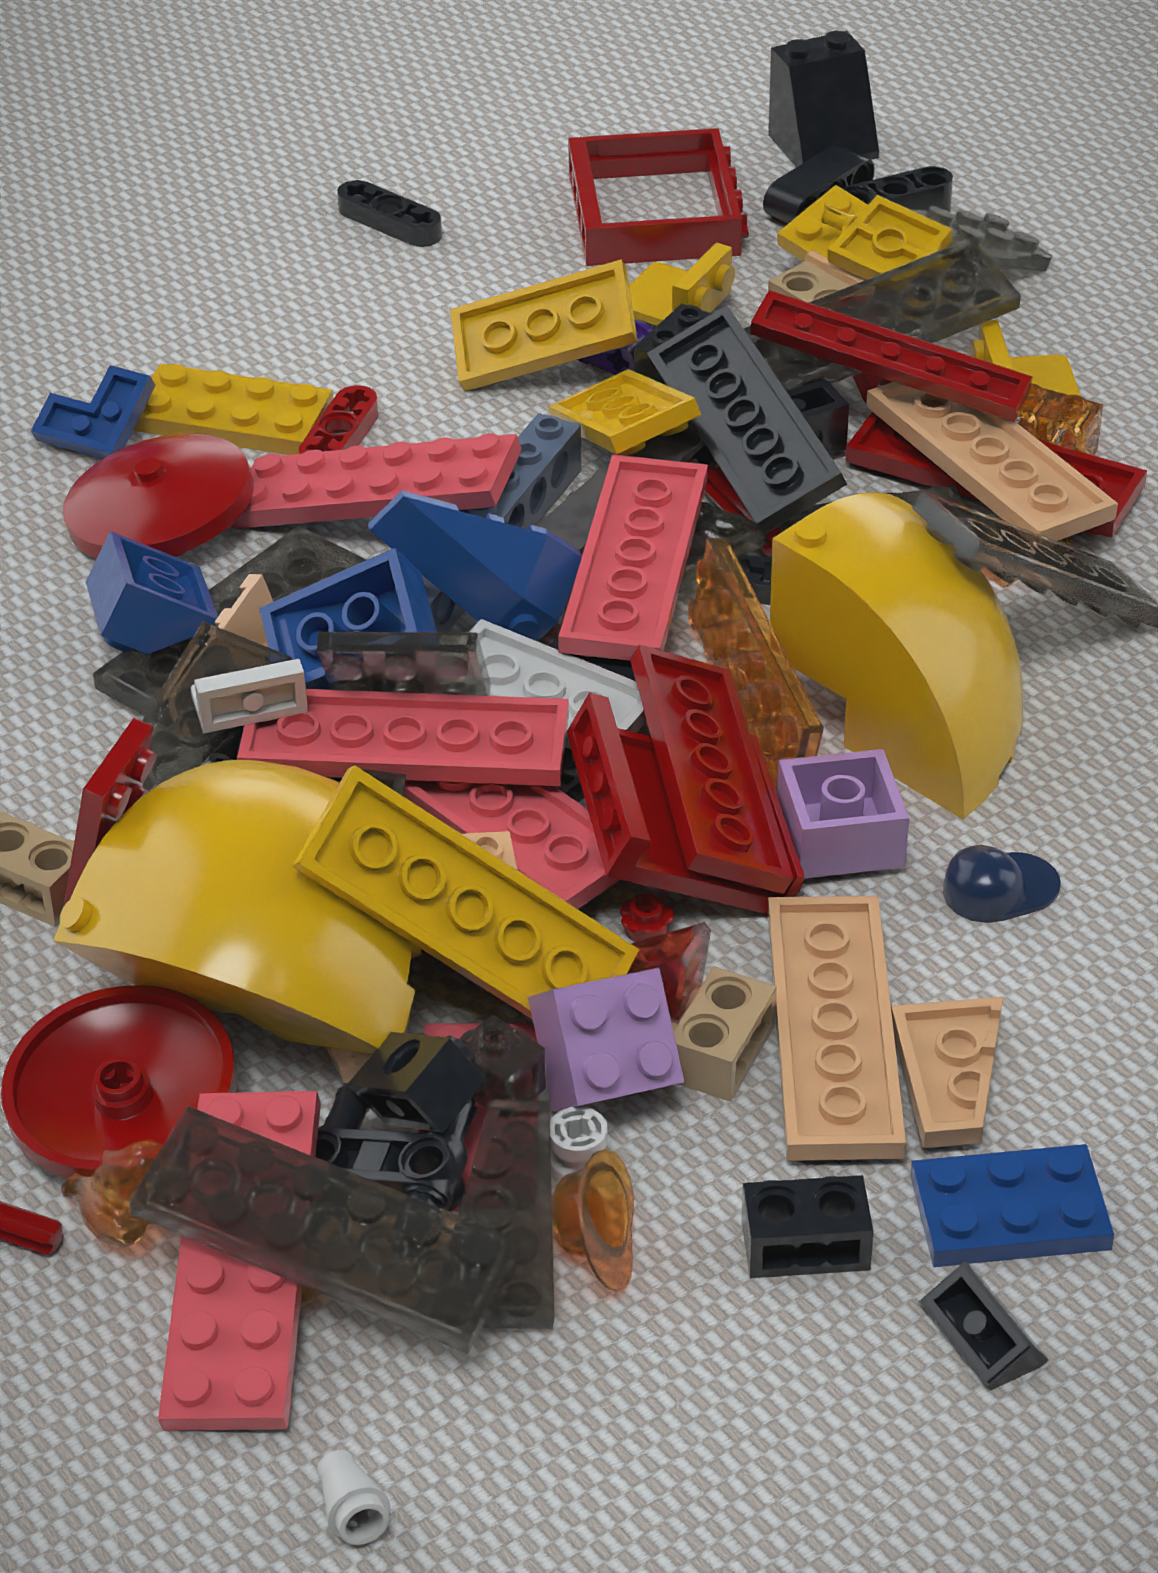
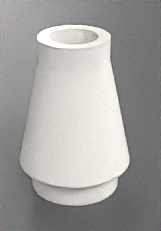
[317,1450,390,1545]

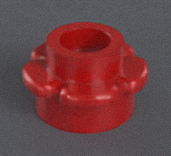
[620,893,674,944]

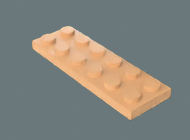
[866,382,1118,548]
[768,896,906,1161]

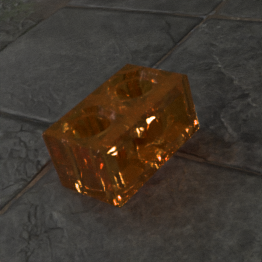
[1015,383,1103,455]

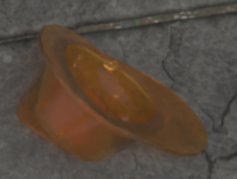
[551,1149,634,1292]

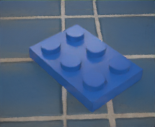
[910,1144,1114,1267]

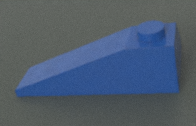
[368,490,582,641]

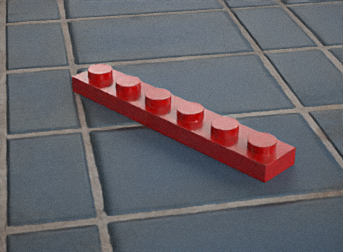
[750,290,1033,422]

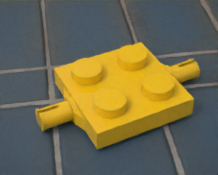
[821,195,960,297]

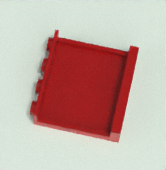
[566,692,805,914]

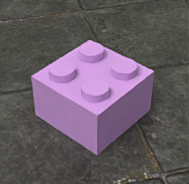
[777,749,909,878]
[528,968,684,1111]

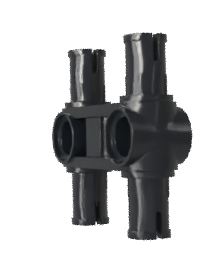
[306,1086,478,1260]

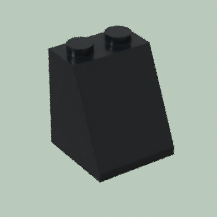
[768,31,879,167]

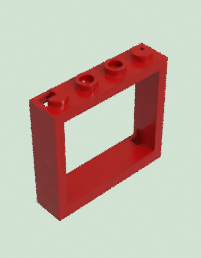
[568,128,749,266]

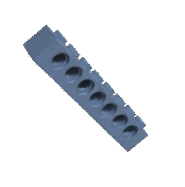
[377,413,581,690]

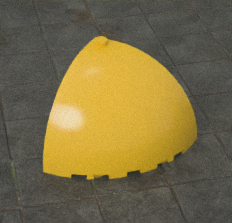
[769,492,1023,819]
[53,760,421,1054]

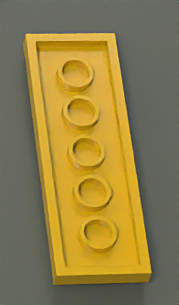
[292,765,640,1020]

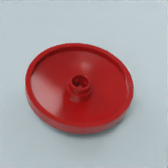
[63,433,254,559]
[1,985,237,1184]

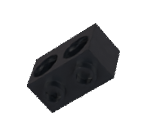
[742,1175,873,1278]

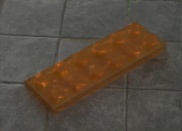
[688,537,824,794]

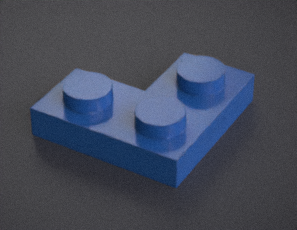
[31,365,156,459]

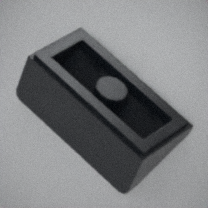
[919,1261,1049,1391]

